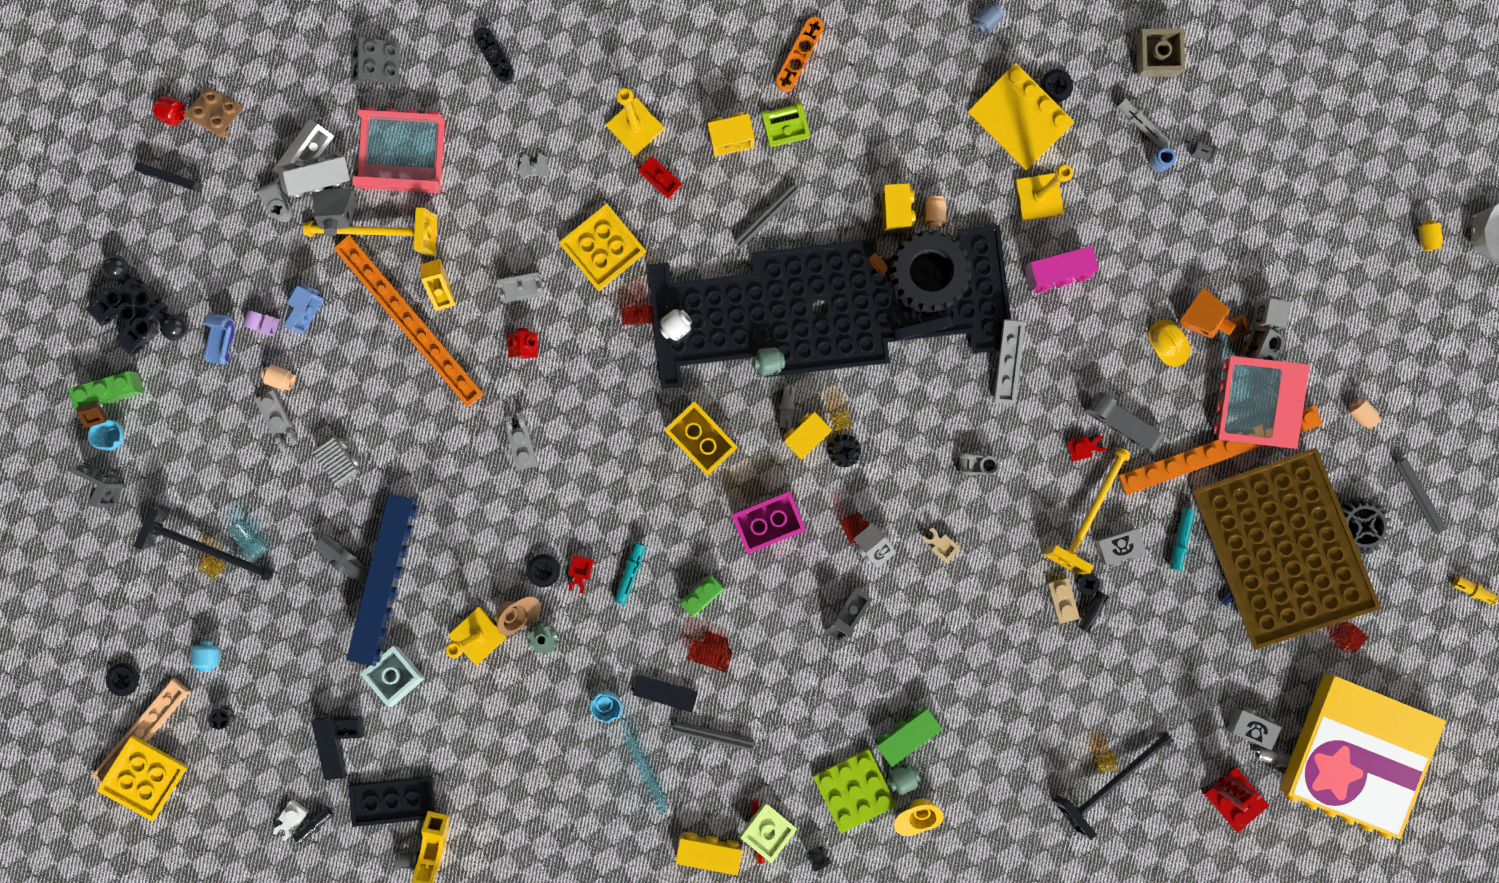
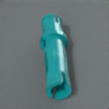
[1169,507,1196,572]
[613,542,647,605]

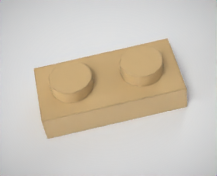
[1047,578,1080,624]

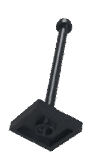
[133,505,275,581]
[1052,731,1173,840]

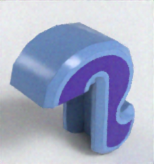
[203,313,235,365]

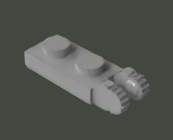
[254,390,299,451]
[504,410,538,471]

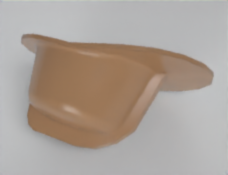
[493,596,541,636]

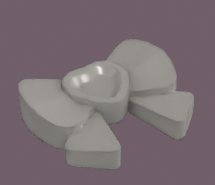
[519,153,549,180]

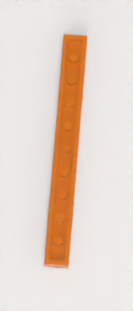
[333,235,484,408]
[1117,405,1323,495]

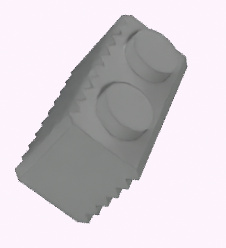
[312,437,361,485]

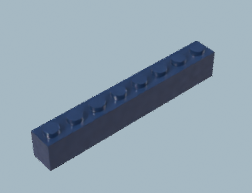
[346,494,419,666]

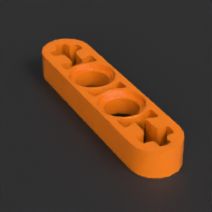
[776,17,824,93]

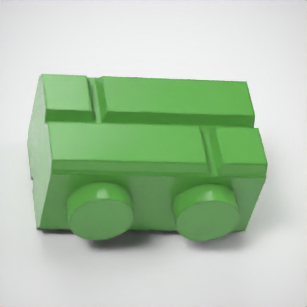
[679,573,725,618]

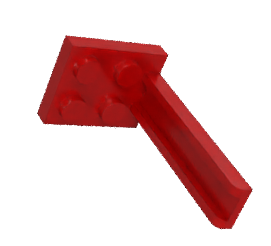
[1203,766,1269,833]

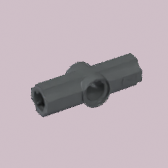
[313,534,370,587]

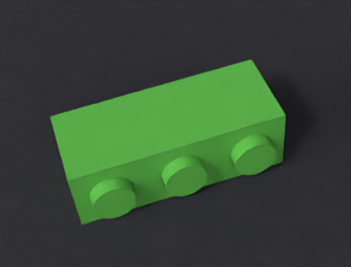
[68,371,145,409]
[875,706,943,767]

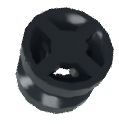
[1075,574,1100,595]
[208,706,235,730]
[805,846,831,872]

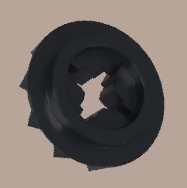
[1040,69,1073,103]
[828,434,861,468]
[527,554,561,588]
[106,663,141,696]

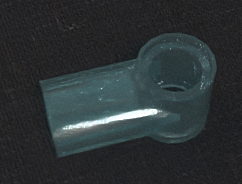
[227,519,270,563]

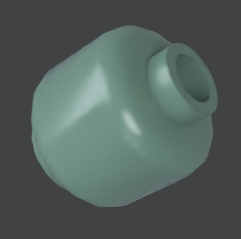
[753,347,785,376]
[887,764,920,795]

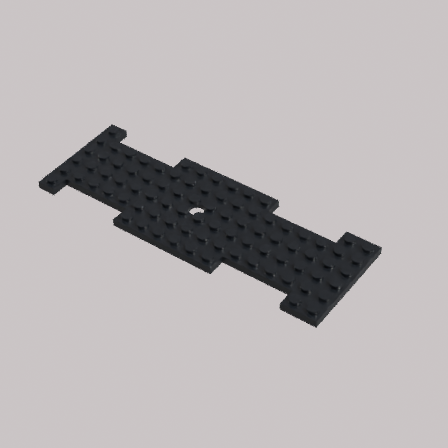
[648,225,1011,389]

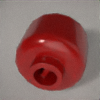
[152,96,186,126]

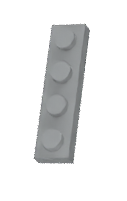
[993,319,1026,404]

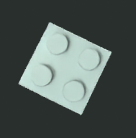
[360,646,425,707]

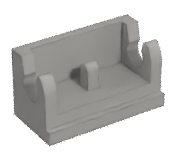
[496,272,545,303]

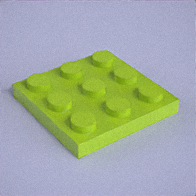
[813,748,897,834]

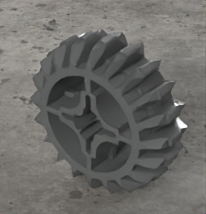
[1341,498,1392,555]

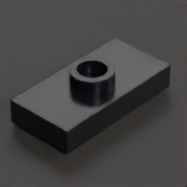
[322,716,365,739]

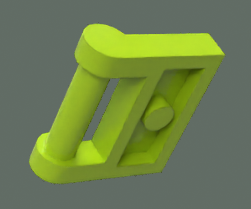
[761,101,810,148]

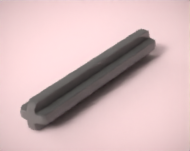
[734,184,798,248]
[1395,458,1446,534]
[672,721,754,751]

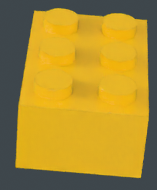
[664,401,738,476]

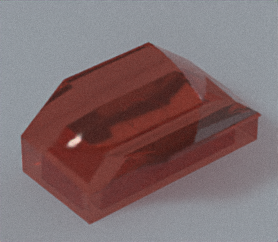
[687,631,733,673]

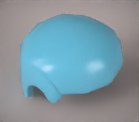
[88,419,125,451]
[589,691,622,723]

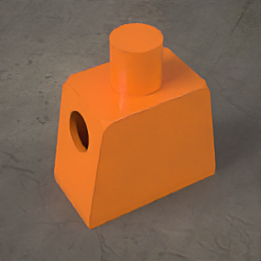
[1180,288,1236,338]

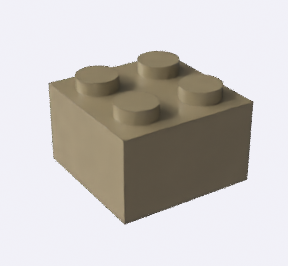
[1136,28,1185,77]

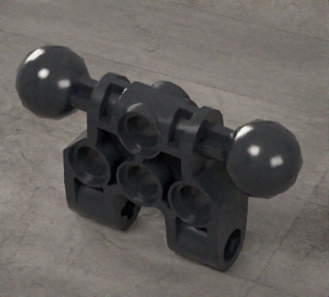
[86,255,188,356]

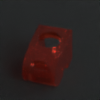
[621,304,654,326]

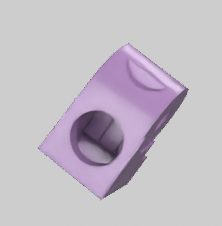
[243,310,280,337]

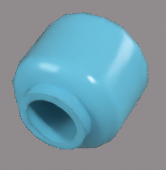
[191,640,220,672]

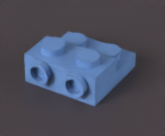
[284,283,324,335]

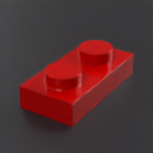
[638,156,682,200]

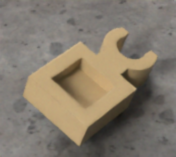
[922,528,961,564]

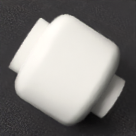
[660,309,692,341]

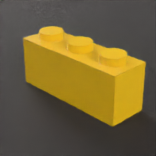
[675,832,743,876]

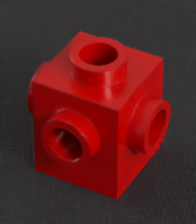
[507,328,538,359]

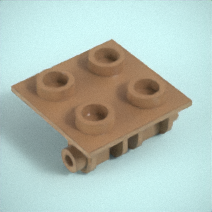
[183,87,244,138]

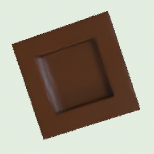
[868,253,890,276]
[1227,314,1251,341]
[76,402,107,428]

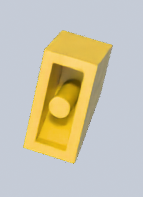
[420,259,456,311]

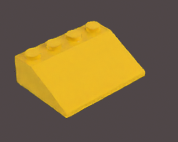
[968,63,1074,171]

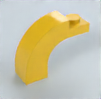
[411,811,449,883]

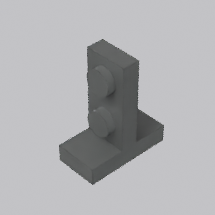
[824,587,873,644]

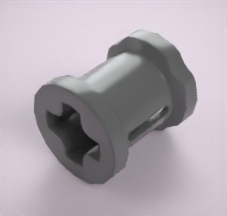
[1191,139,1218,164]
[395,851,420,871]

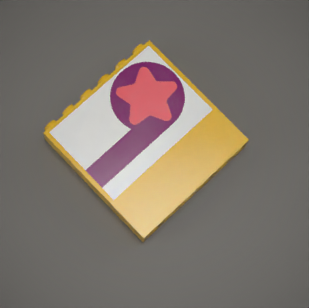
[1279,672,1446,839]

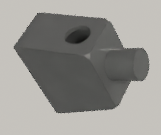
[312,188,357,236]

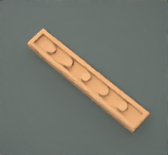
[91,678,191,783]

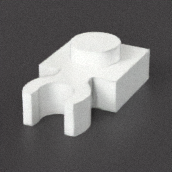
[273,800,309,841]

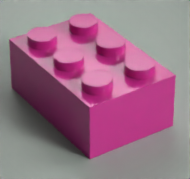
[1023,246,1099,294]
[731,491,806,554]

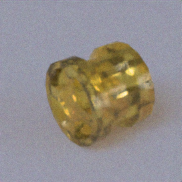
[830,410,854,431]
[198,555,226,580]
[1095,750,1118,775]

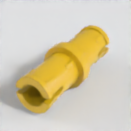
[1452,575,1499,606]

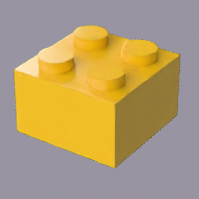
[708,112,755,157]
[881,184,916,234]
[783,412,832,460]

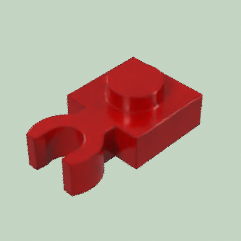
[1066,436,1106,462]
[568,555,594,594]

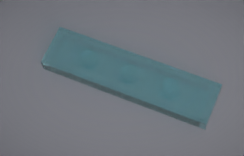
[623,732,669,815]

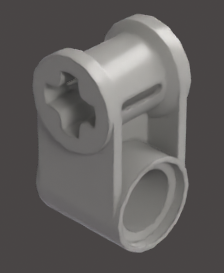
[257,180,293,223]
[958,454,999,475]

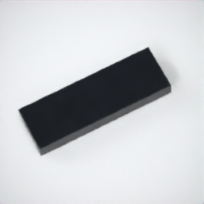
[134,162,203,192]
[632,674,698,713]
[311,716,347,780]

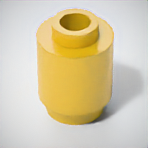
[1418,220,1443,251]

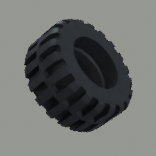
[888,230,972,313]

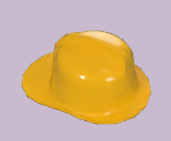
[1148,320,1191,367]
[894,798,944,836]

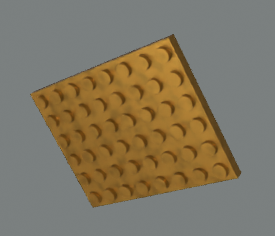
[1192,447,1382,650]

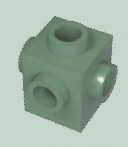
[527,623,559,655]

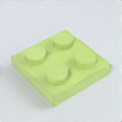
[738,802,797,863]

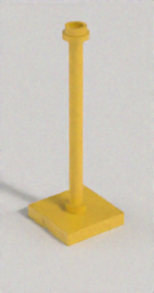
[606,88,664,157]
[1015,164,1073,222]
[303,207,438,256]
[1042,447,1130,575]
[446,606,508,666]

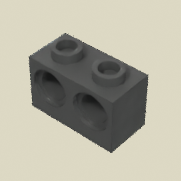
[1239,326,1286,377]

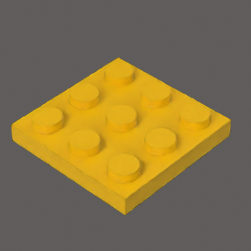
[559,203,647,291]
[96,735,189,822]

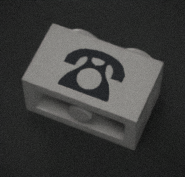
[1251,296,1291,331]
[854,523,896,569]
[1094,528,1147,567]
[1226,706,1281,751]

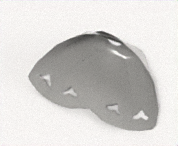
[1471,203,1499,266]

